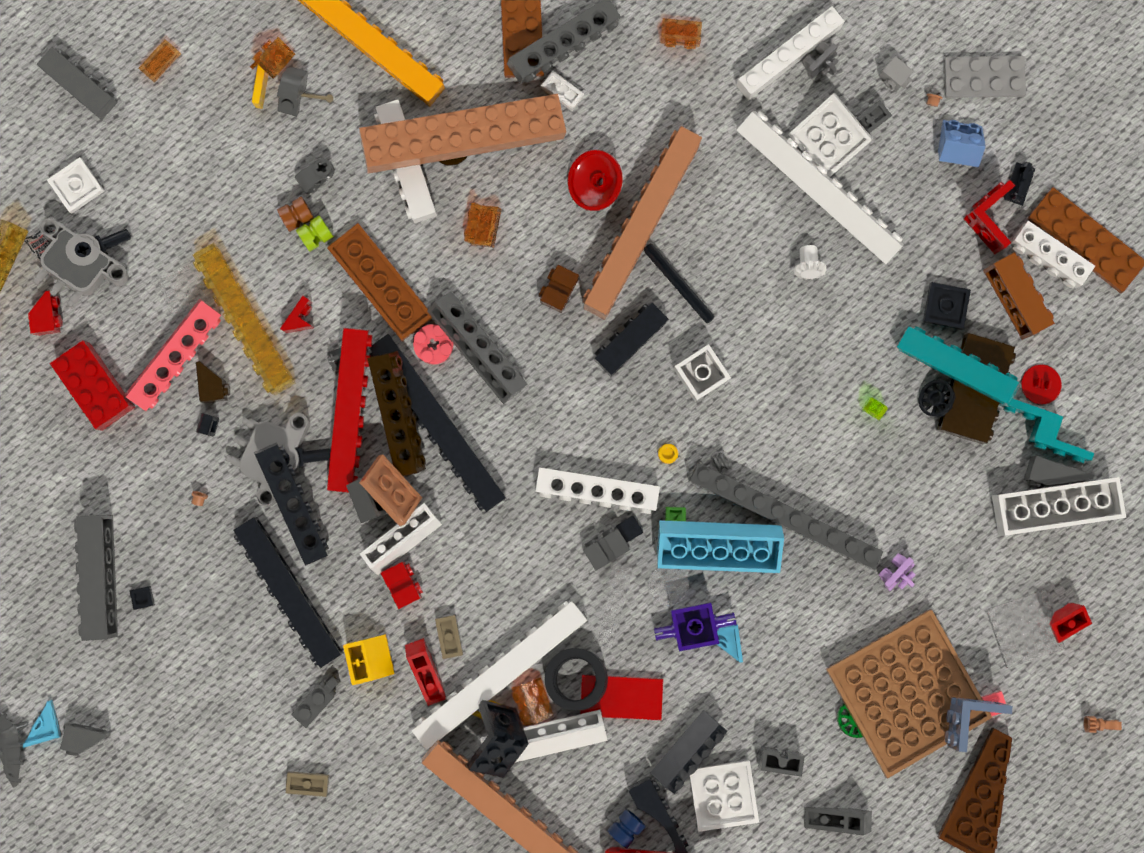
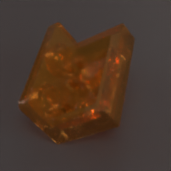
[464,202,502,248]
[512,677,554,726]

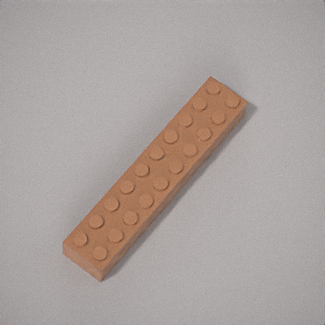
[359,94,566,174]
[583,126,702,320]

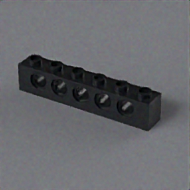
[254,442,329,566]

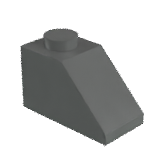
[60,723,111,756]

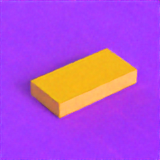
[252,64,269,109]

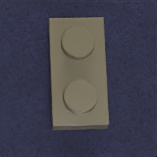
[435,615,463,659]
[285,771,329,797]

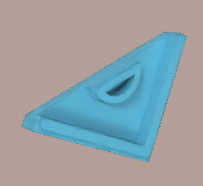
[717,624,743,663]
[23,700,62,748]

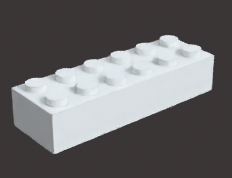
[992,477,1126,536]

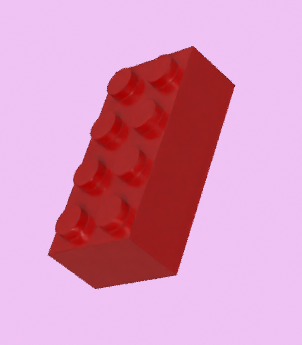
[49,340,135,431]

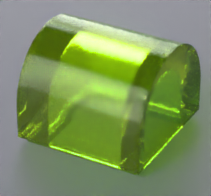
[861,397,888,421]

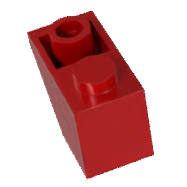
[28,290,63,336]

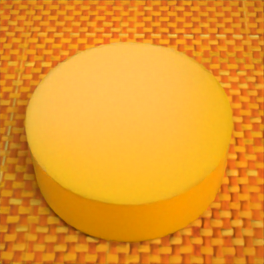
[658,444,678,464]

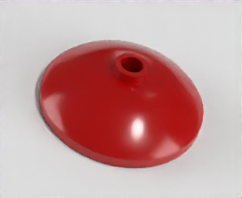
[568,150,623,211]

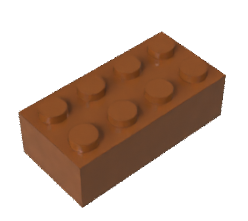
[983,252,1055,340]

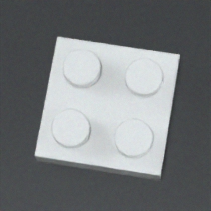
[47,157,104,214]

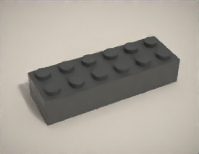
[74,515,118,641]

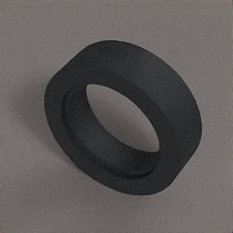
[545,648,608,711]

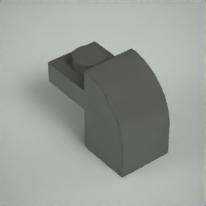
[277,66,308,117]

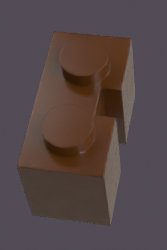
[538,265,579,313]

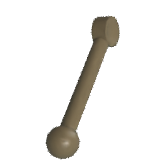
[301,93,334,103]

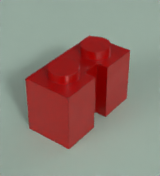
[381,562,423,609]

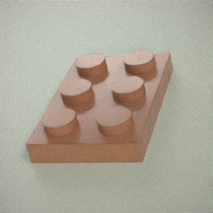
[359,454,422,526]

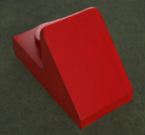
[280,296,314,333]

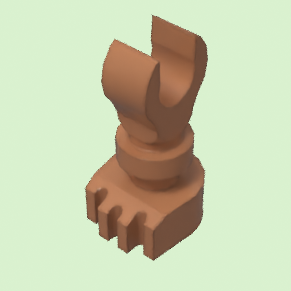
[1084,716,1122,733]

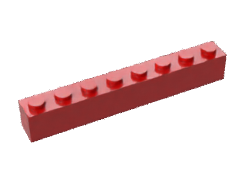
[327,328,373,493]

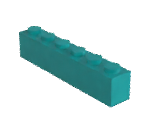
[897,326,1021,407]

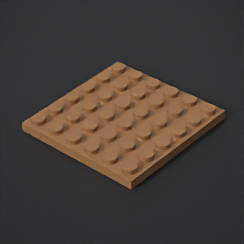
[825,609,992,779]

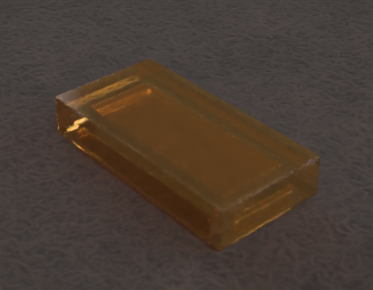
[138,39,181,83]

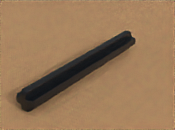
[644,243,715,324]

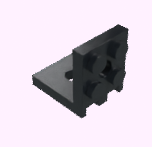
[467,700,529,778]

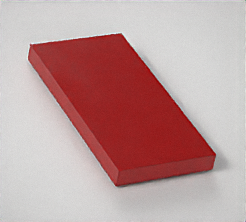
[580,675,663,720]

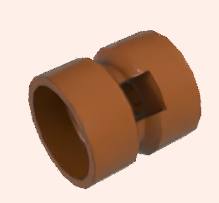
[277,196,314,232]

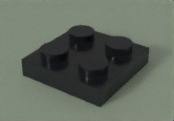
[923,282,971,330]

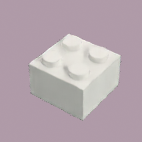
[673,344,731,402]

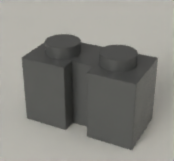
[583,528,630,571]
[758,746,805,777]

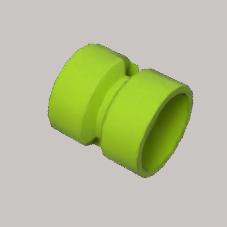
[296,215,334,252]

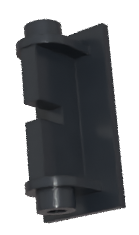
[1004,162,1036,206]

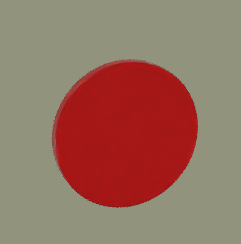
[1021,365,1062,405]

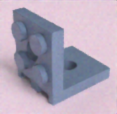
[945,697,1013,752]

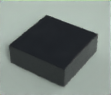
[616,516,644,543]
[129,586,155,610]

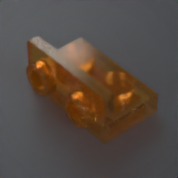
[660,18,702,49]
[250,37,295,79]

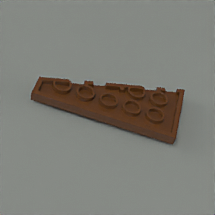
[937,727,1012,853]

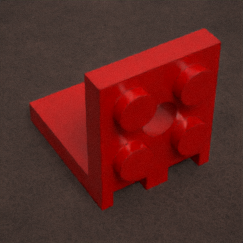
[964,180,1015,255]

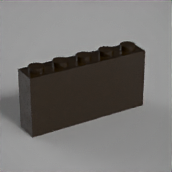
[936,333,1016,445]

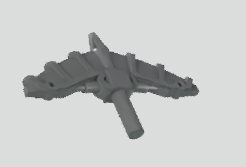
[0,713,28,788]

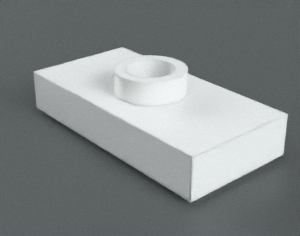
[541,71,584,111]

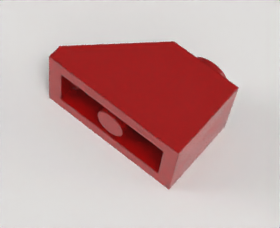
[1049,603,1092,643]

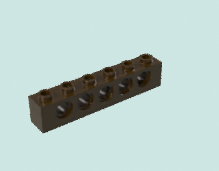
[367,351,426,476]

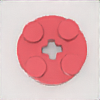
[413,324,454,365]

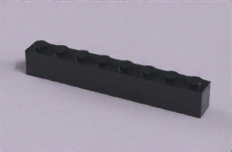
[233,517,344,668]

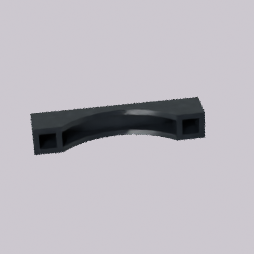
[627,776,689,853]

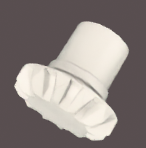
[794,245,827,280]

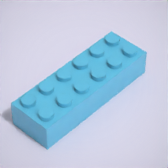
[657,520,784,573]

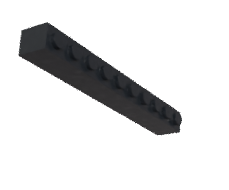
[368,334,506,512]

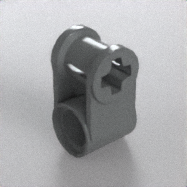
[295,158,335,194]

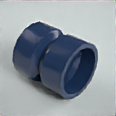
[607,808,646,849]

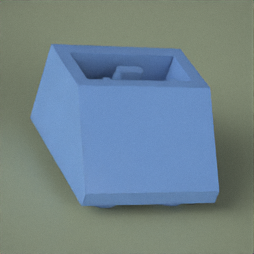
[938,120,986,167]

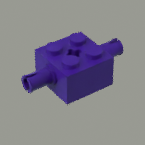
[654,602,737,651]

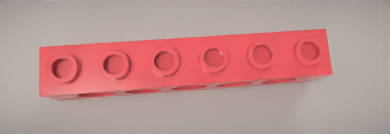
[125,299,221,411]

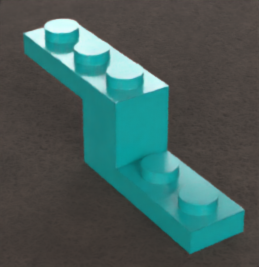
[999,399,1094,464]

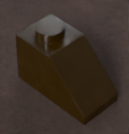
[196,361,230,403]

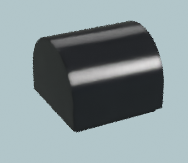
[196,413,219,437]

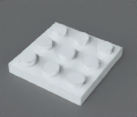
[788,93,874,177]
[690,760,759,832]

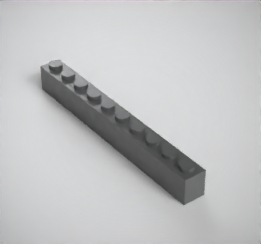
[688,463,884,570]

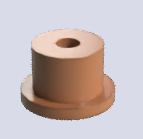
[926,93,943,107]
[191,491,208,506]

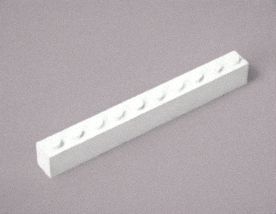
[737,111,904,264]
[412,601,588,750]

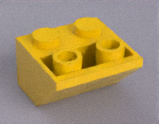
[343,634,395,685]

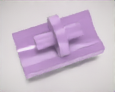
[879,553,915,591]

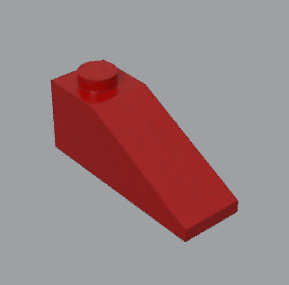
[405,638,447,706]

